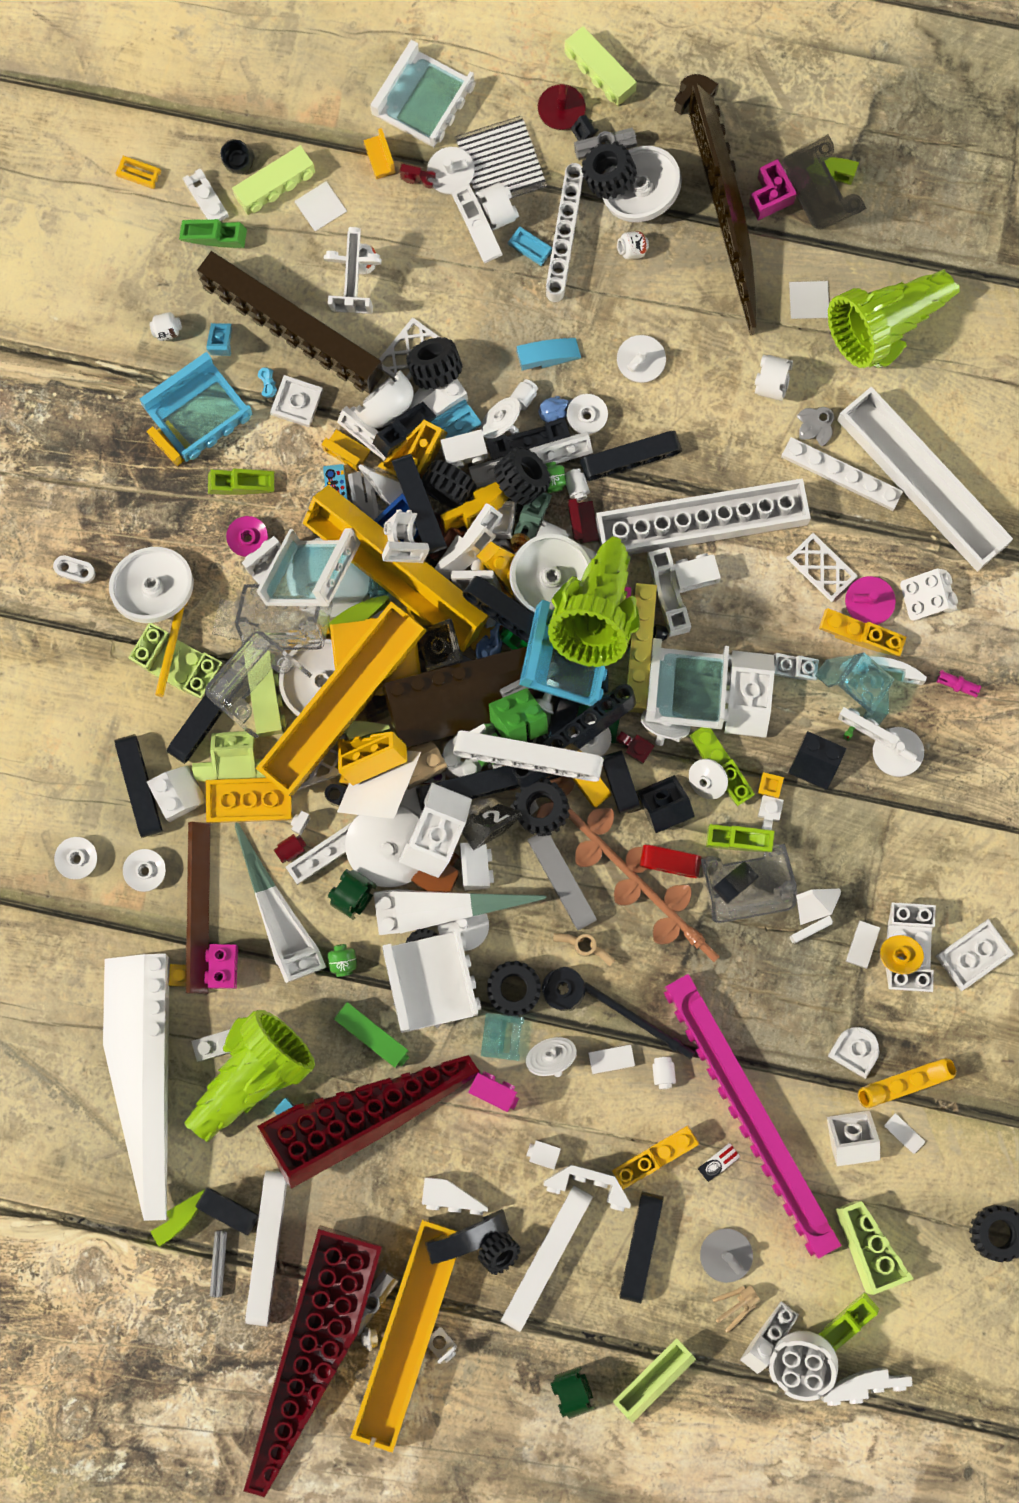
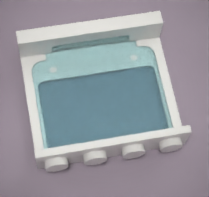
[370,40,475,147]
[256,528,361,606]
[645,638,732,729]

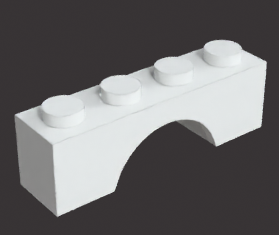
[647,547,691,637]

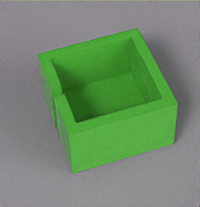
[489,688,548,742]

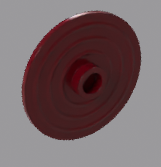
[538,84,586,130]

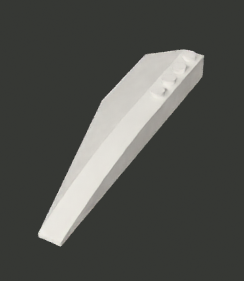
[103,954,170,1221]

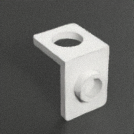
[428,1327,457,1364]

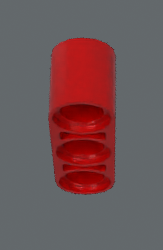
[640,845,702,878]

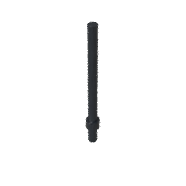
[585,982,695,1059]

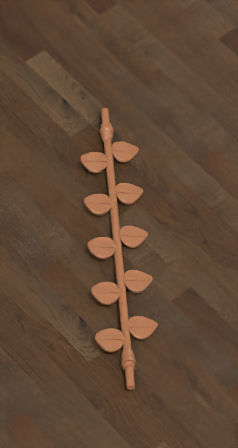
[494,731,720,962]

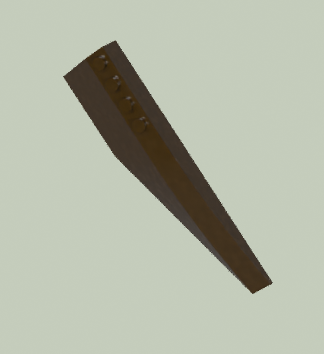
[688,84,756,335]
[382,642,630,748]

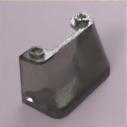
[782,134,867,230]

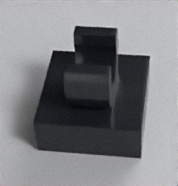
[571,115,598,141]

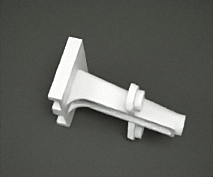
[324,227,382,314]
[451,539,511,591]

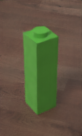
[334,1002,409,1068]

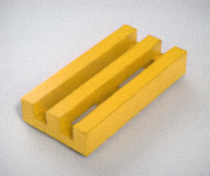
[116,156,161,189]

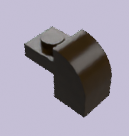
[674,74,719,115]

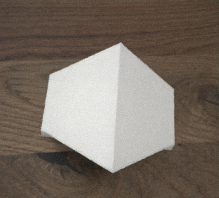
[796,889,841,925]

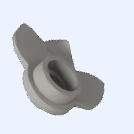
[797,407,834,446]

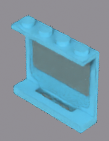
[140,352,252,462]
[519,600,607,706]

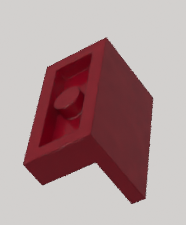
[568,498,599,544]

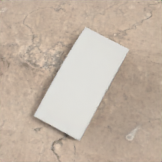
[774,653,819,681]

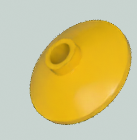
[880,935,924,974]

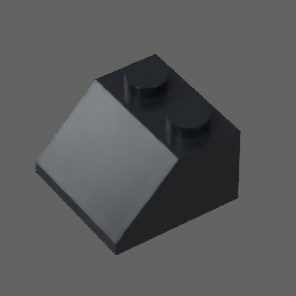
[788,731,847,791]
[636,775,695,833]

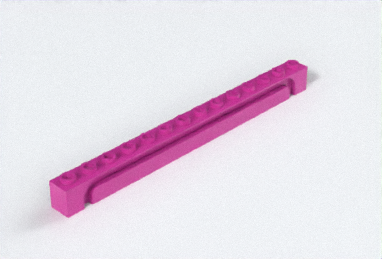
[664,974,841,1259]

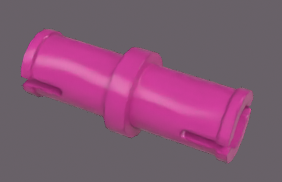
[936,670,981,698]

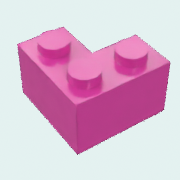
[749,159,797,220]

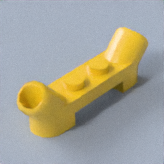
[858,1058,956,1108]

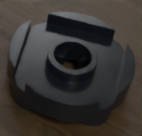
[542,967,586,1011]

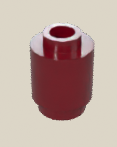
[273,834,306,863]

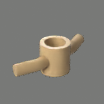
[553,933,616,967]

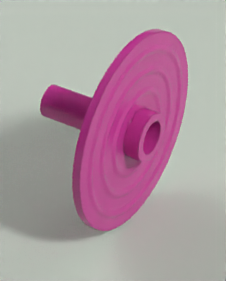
[845,576,896,625]

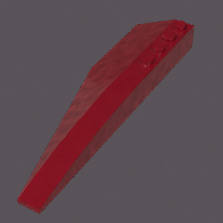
[243,1225,382,1497]

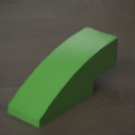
[179,219,247,248]

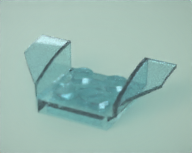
[815,652,895,726]

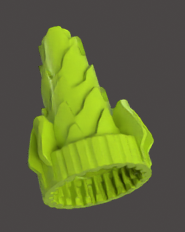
[827,269,960,368]
[548,536,640,667]
[184,1010,315,1142]

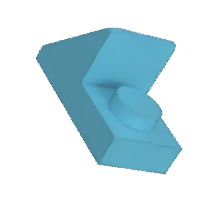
[206,323,232,356]

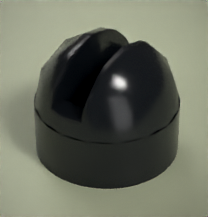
[653,624,669,641]

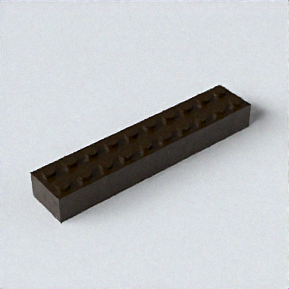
[197,251,384,394]

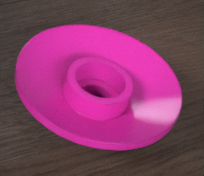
[226,516,268,557]

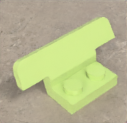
[192,731,266,782]

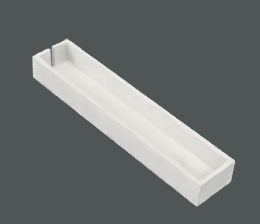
[837,387,1013,572]

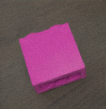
[468,1071,519,1112]

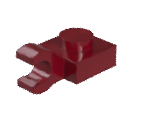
[400,164,436,189]
[616,731,654,764]

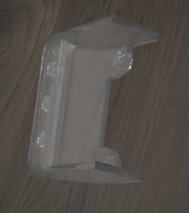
[205,631,312,739]

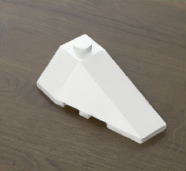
[388,379,468,426]

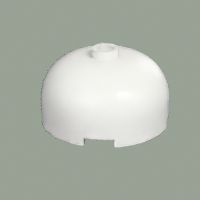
[353,370,414,428]
[769,1331,838,1401]

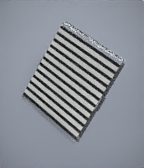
[455,115,547,199]

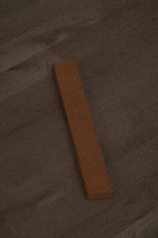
[186,821,210,994]

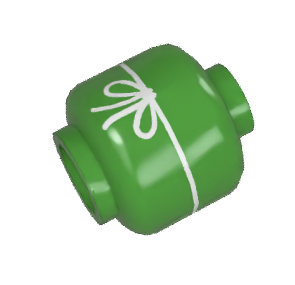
[545,462,566,493]
[328,944,357,977]

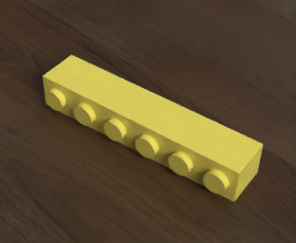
[625,583,657,713]

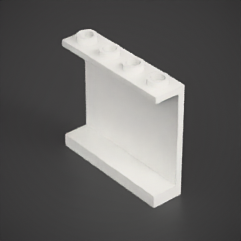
[382,929,481,1033]

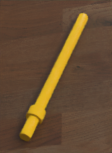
[155,602,188,697]

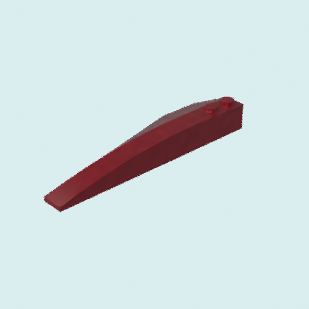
[257,1055,480,1189]

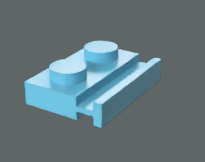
[431,399,482,439]

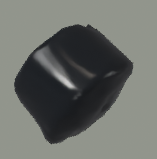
[220,139,254,174]

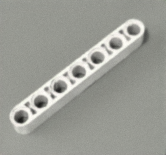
[546,163,583,302]
[453,731,604,782]
[245,1170,287,1327]
[501,1186,593,1332]

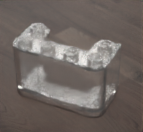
[234,583,333,650]

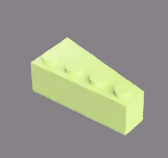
[835,1201,914,1295]

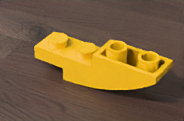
[440,482,509,533]
[819,608,906,657]
[612,1125,699,1190]

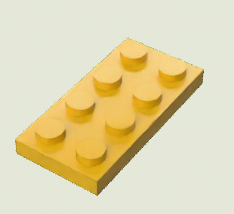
[206,778,292,823]

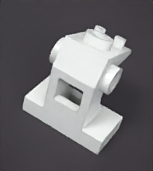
[382,509,429,563]

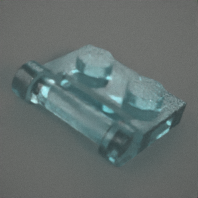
[481,1013,524,1061]

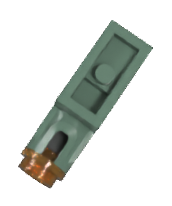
[510,492,552,552]

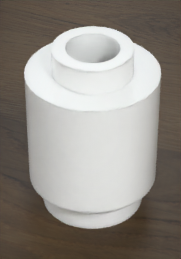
[510,379,538,411]
[565,469,590,501]
[652,1057,676,1089]

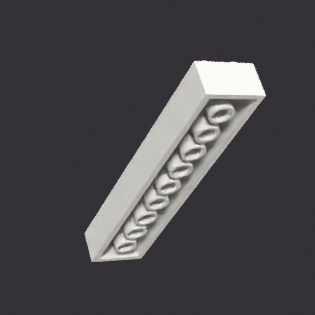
[596,478,811,555]

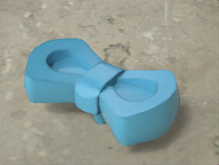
[258,367,277,398]

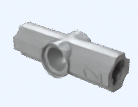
[574,128,637,161]
[357,1269,399,1336]

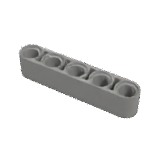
[527,834,597,931]

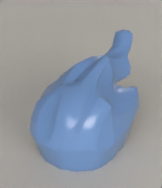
[538,396,573,423]
[476,622,502,659]

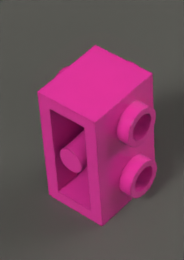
[205,944,238,989]

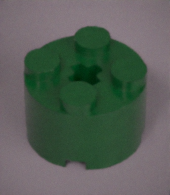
[328,869,376,920]
[551,1366,595,1419]

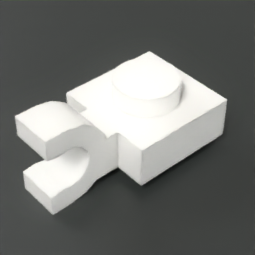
[758,795,784,830]

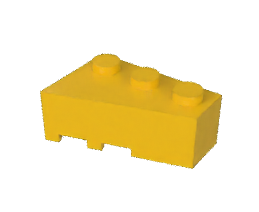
[378,420,448,479]
[476,542,516,599]
[338,731,407,785]

